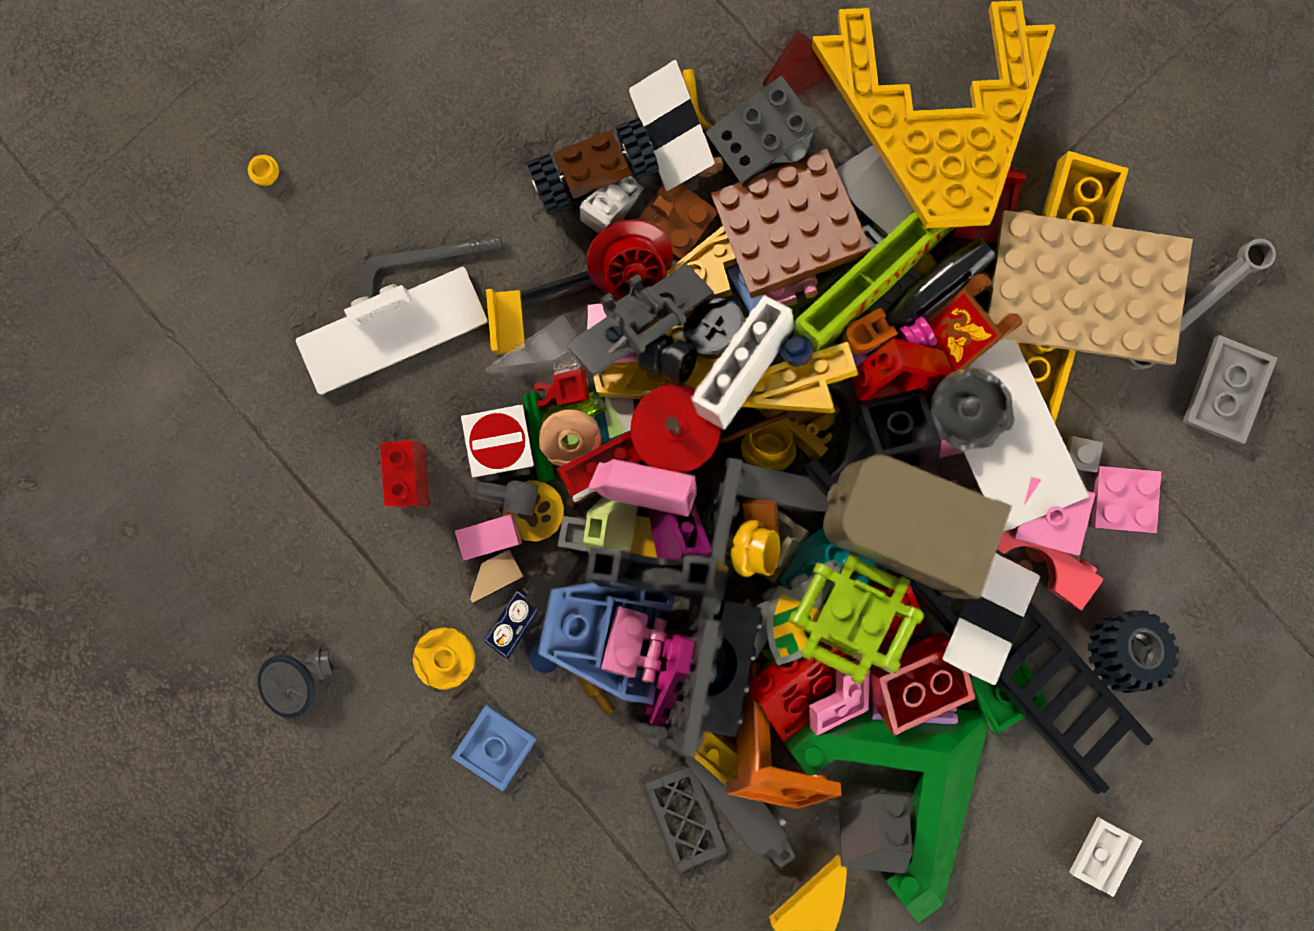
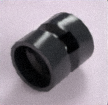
[638,334,698,385]

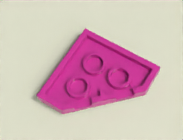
[644,628,695,727]

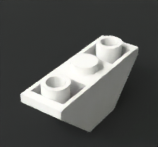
[580,176,644,233]

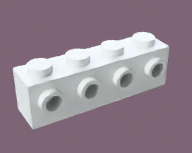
[691,295,795,430]

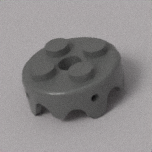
[929,368,1014,451]

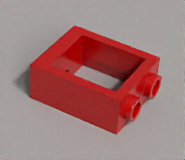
[851,338,952,401]

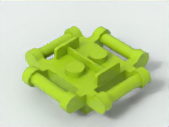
[788,552,924,685]

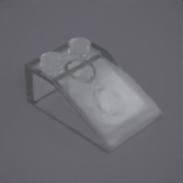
[485,315,582,381]

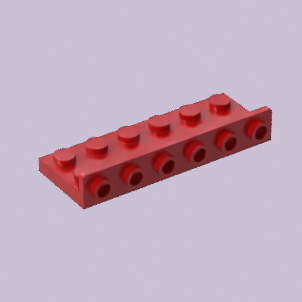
[748,570,927,742]

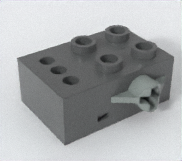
[705,75,818,184]

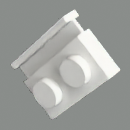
[1069,817,1142,897]

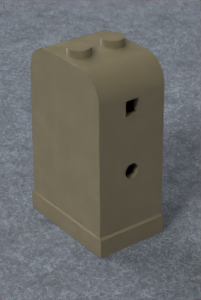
[823,455,1012,599]

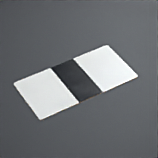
[629,60,715,191]
[943,554,1040,685]

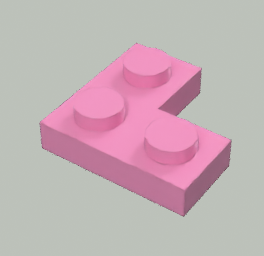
[810,659,870,735]

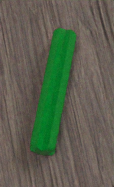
[523,392,555,482]

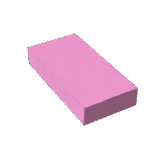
[455,514,523,561]

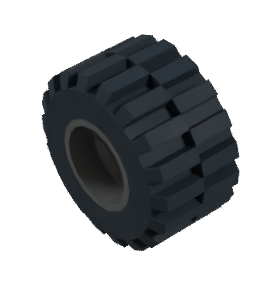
[1087,610,1179,693]

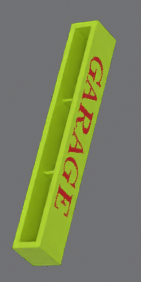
[793,211,955,353]

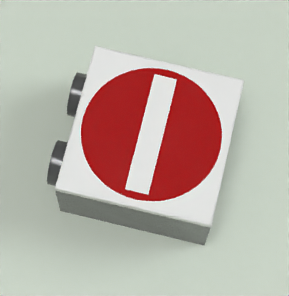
[461,405,536,482]

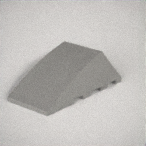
[836,145,914,237]

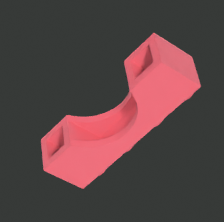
[996,527,1104,610]

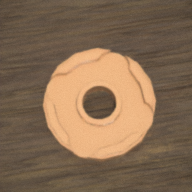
[539,410,601,467]

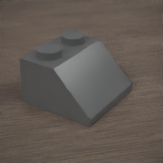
[839,794,913,873]

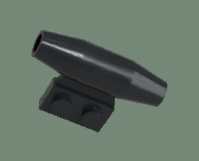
[884,237,996,335]

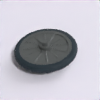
[258,655,315,718]

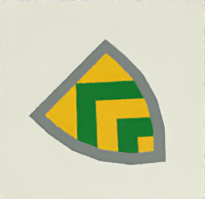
[767,585,824,665]

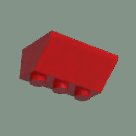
[869,632,975,735]

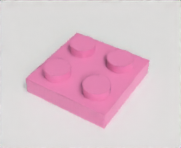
[1091,466,1161,533]

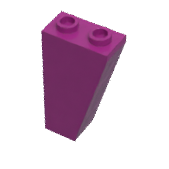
[647,466,712,559]

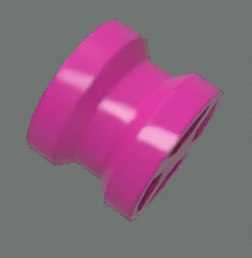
[899,317,937,347]

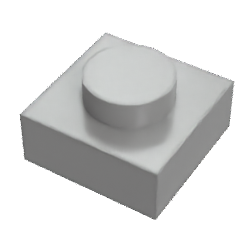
[1067,436,1103,473]
[558,516,588,552]

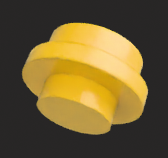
[248,155,279,186]

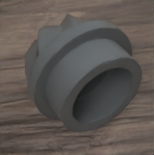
[303,648,335,680]

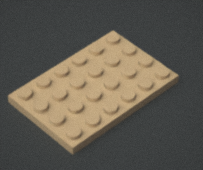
[987,210,1193,365]

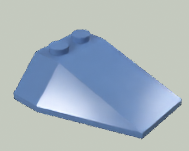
[538,583,675,704]

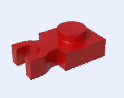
[534,368,590,408]

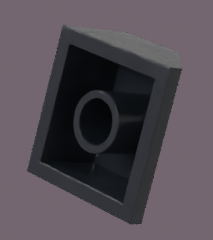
[860,387,942,466]

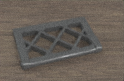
[643,766,727,872]

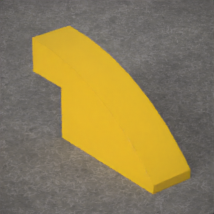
[769,855,847,931]

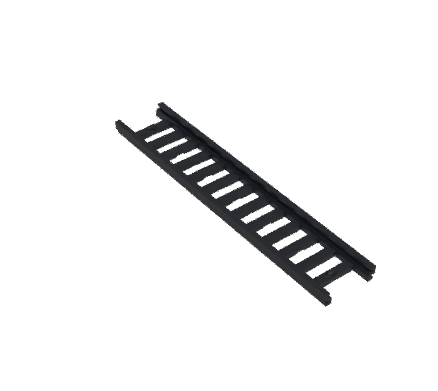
[802,414,1154,795]

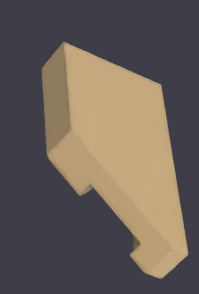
[470,549,524,603]

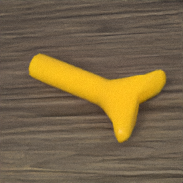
[682,69,713,131]

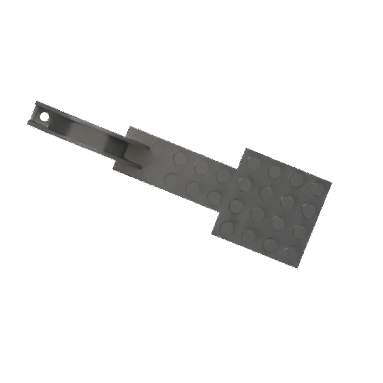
[659,351,871,757]

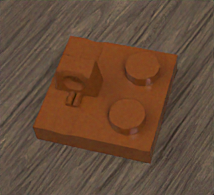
[637,184,718,260]

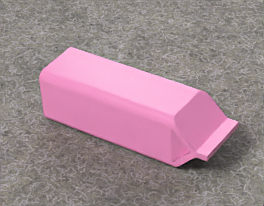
[588,459,697,517]

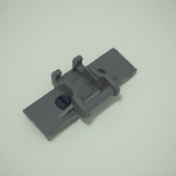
[566,264,714,377]

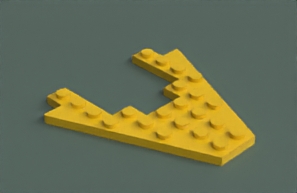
[812,0,1055,228]
[593,226,858,413]

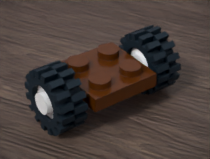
[526,117,659,215]

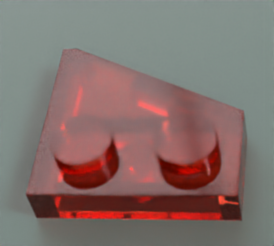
[763,31,829,96]

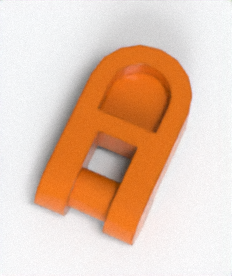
[842,308,899,355]

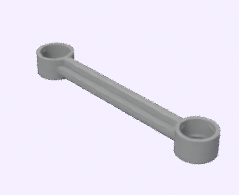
[1123,239,1276,370]

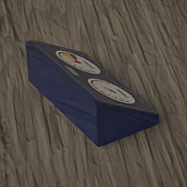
[484,589,543,659]

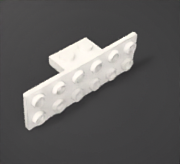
[296,267,488,395]

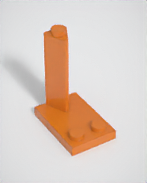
[726,662,842,809]

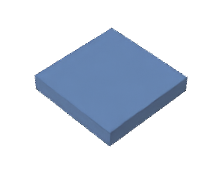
[451,704,538,792]

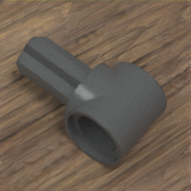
[476,480,539,516]

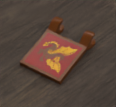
[926,274,1023,372]

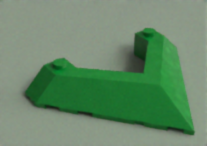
[784,705,988,923]

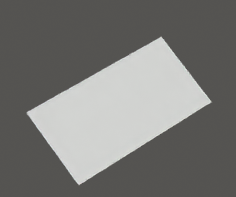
[961,340,1089,532]

